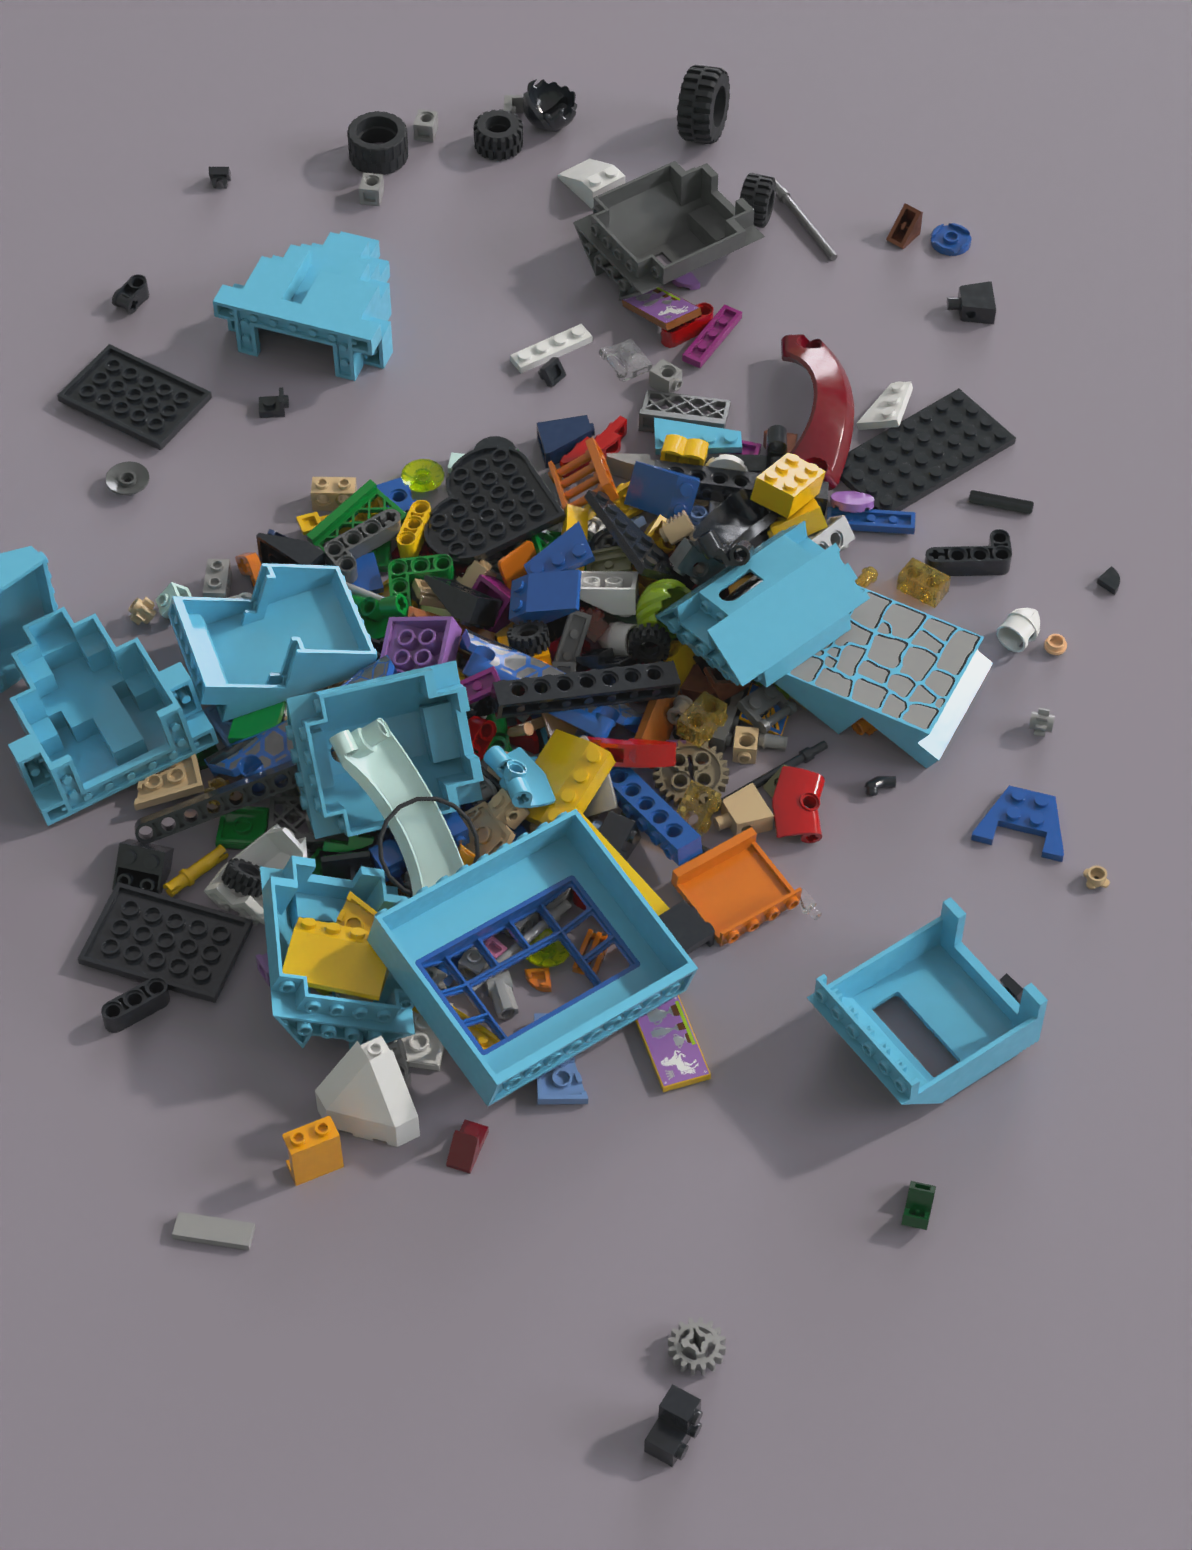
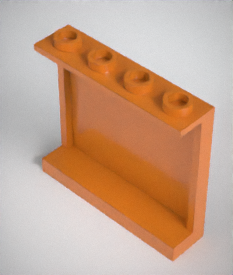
[671,827,802,947]

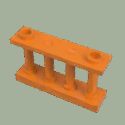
[548,437,619,512]

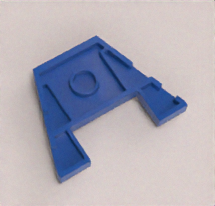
[971,785,1064,862]

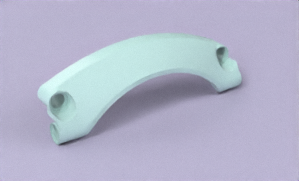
[329,718,464,896]

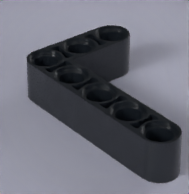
[704,425,787,473]

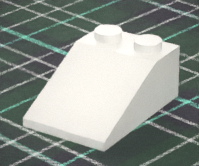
[558,159,625,209]
[580,571,639,617]

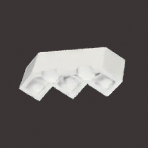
[204,824,307,925]
[315,1036,420,1147]

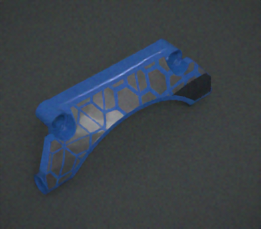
[459,629,644,738]
[204,655,397,792]

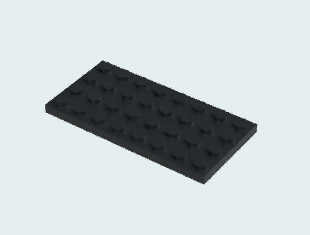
[840,388,1016,511]

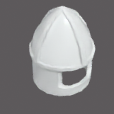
[997,608,1040,653]
[597,621,645,657]

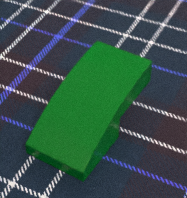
[323,834,375,852]

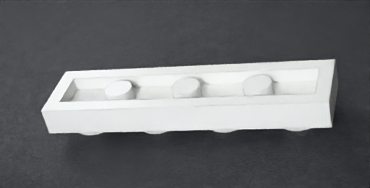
[510,323,593,374]

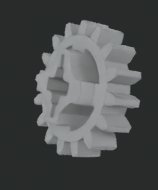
[668,1317,726,1376]

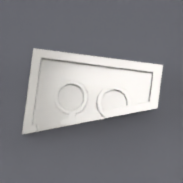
[856,381,913,430]

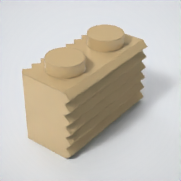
[659,510,695,545]

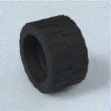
[347,111,409,175]

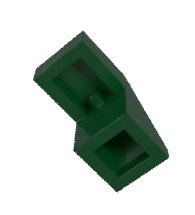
[901,1181,936,1230]

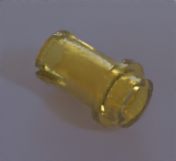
[855,566,878,588]

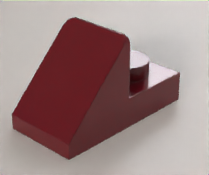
[446,1119,489,1174]

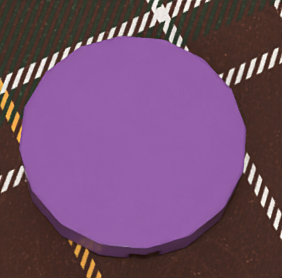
[830,491,874,513]

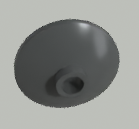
[106,461,150,495]

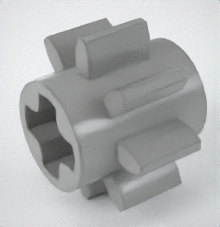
[1029,707,1055,737]

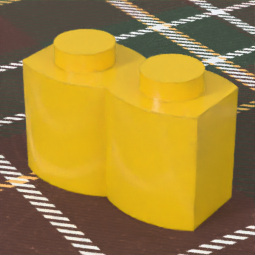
[660,434,709,466]

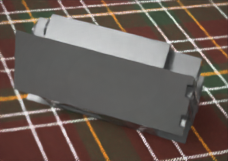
[573,161,765,300]

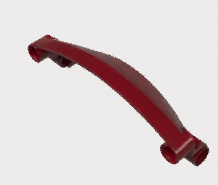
[781,334,854,491]

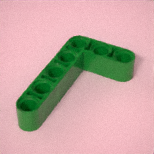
[388,554,455,608]

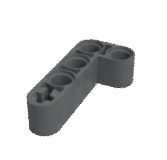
[324,509,401,584]

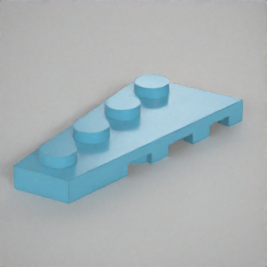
[654,417,742,455]

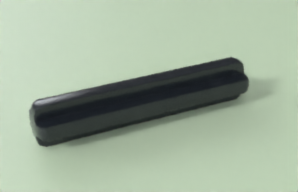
[969,490,1034,514]

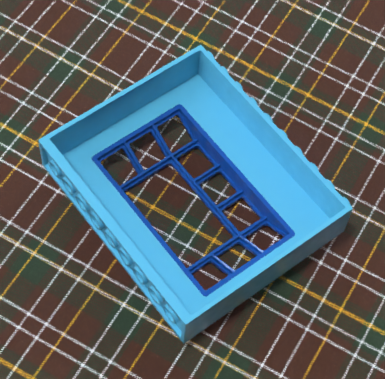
[367,809,698,1107]

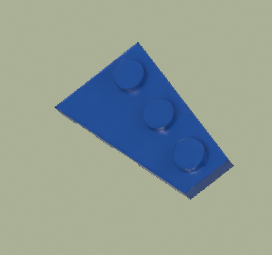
[524,521,595,574]

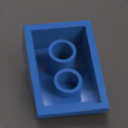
[624,461,700,519]
[509,569,582,625]

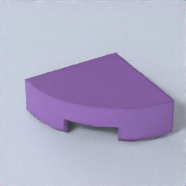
[672,272,700,290]

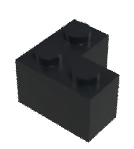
[644,1384,703,1467]

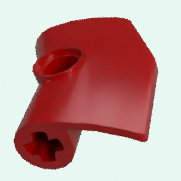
[772,766,825,843]

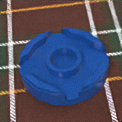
[931,223,972,256]

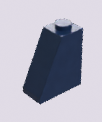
[537,415,595,468]

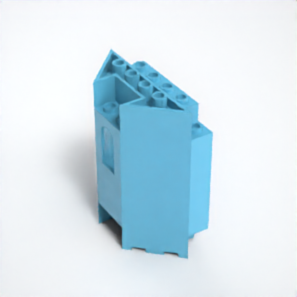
[655,521,870,688]
[285,660,484,839]
[260,856,415,1050]

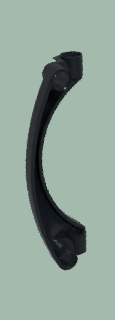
[690,487,780,566]

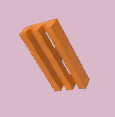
[572,929,608,976]

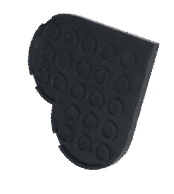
[424,445,566,564]

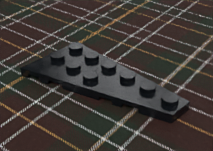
[584,490,695,590]

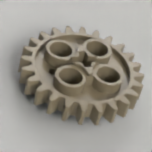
[653,738,729,810]

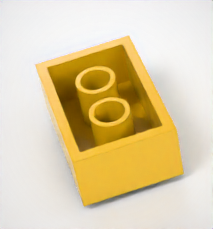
[750,453,826,518]

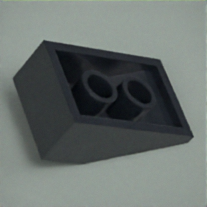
[256,533,326,566]
[424,575,503,629]

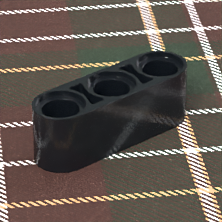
[101,977,170,1033]

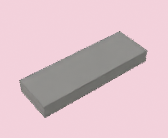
[172,1212,256,1250]

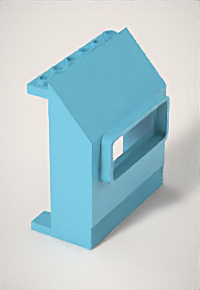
[807,897,1048,1105]

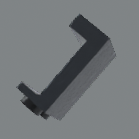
[659,900,715,954]

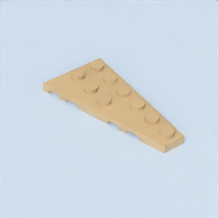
[134,754,205,811]

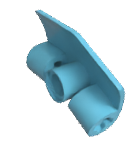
[483,746,556,808]

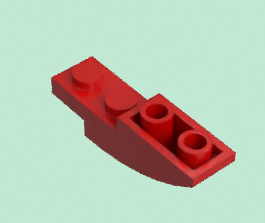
[560,415,627,478]
[587,736,676,768]

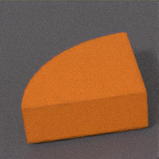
[524,967,551,992]

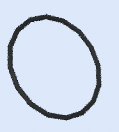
[378,797,480,896]

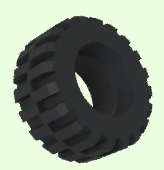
[677,65,730,144]

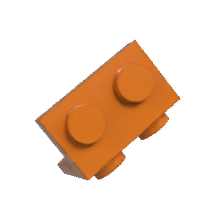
[498,541,537,589]

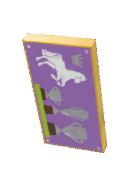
[635,995,711,1092]

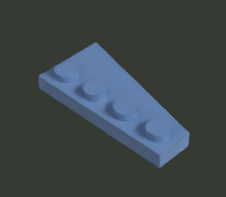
[534,1013,589,1105]

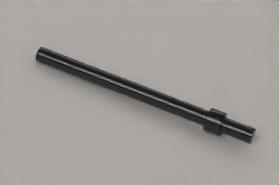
[709,740,828,813]

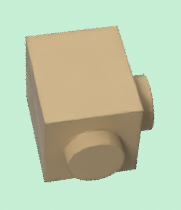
[487,788,530,830]

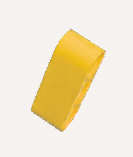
[396,500,431,558]

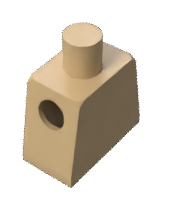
[713,783,774,836]

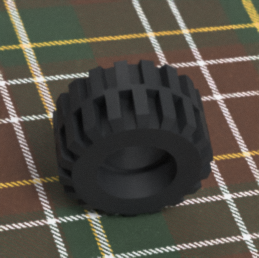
[473,109,523,161]
[740,173,776,228]

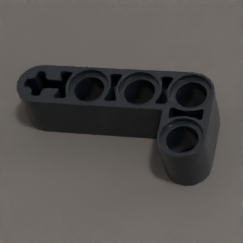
[924,529,1012,577]

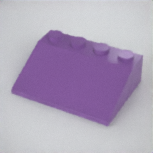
[380,616,462,674]

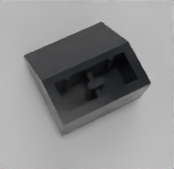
[112,839,174,894]

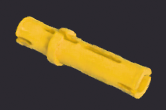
[163,845,229,897]

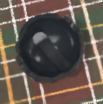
[523,79,577,131]

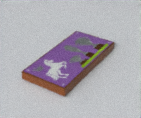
[622,286,702,331]

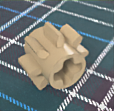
[128,596,156,625]

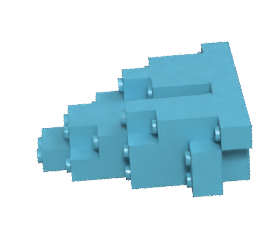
[213,231,393,381]
[8,607,219,826]

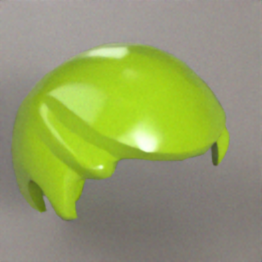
[636,579,692,643]

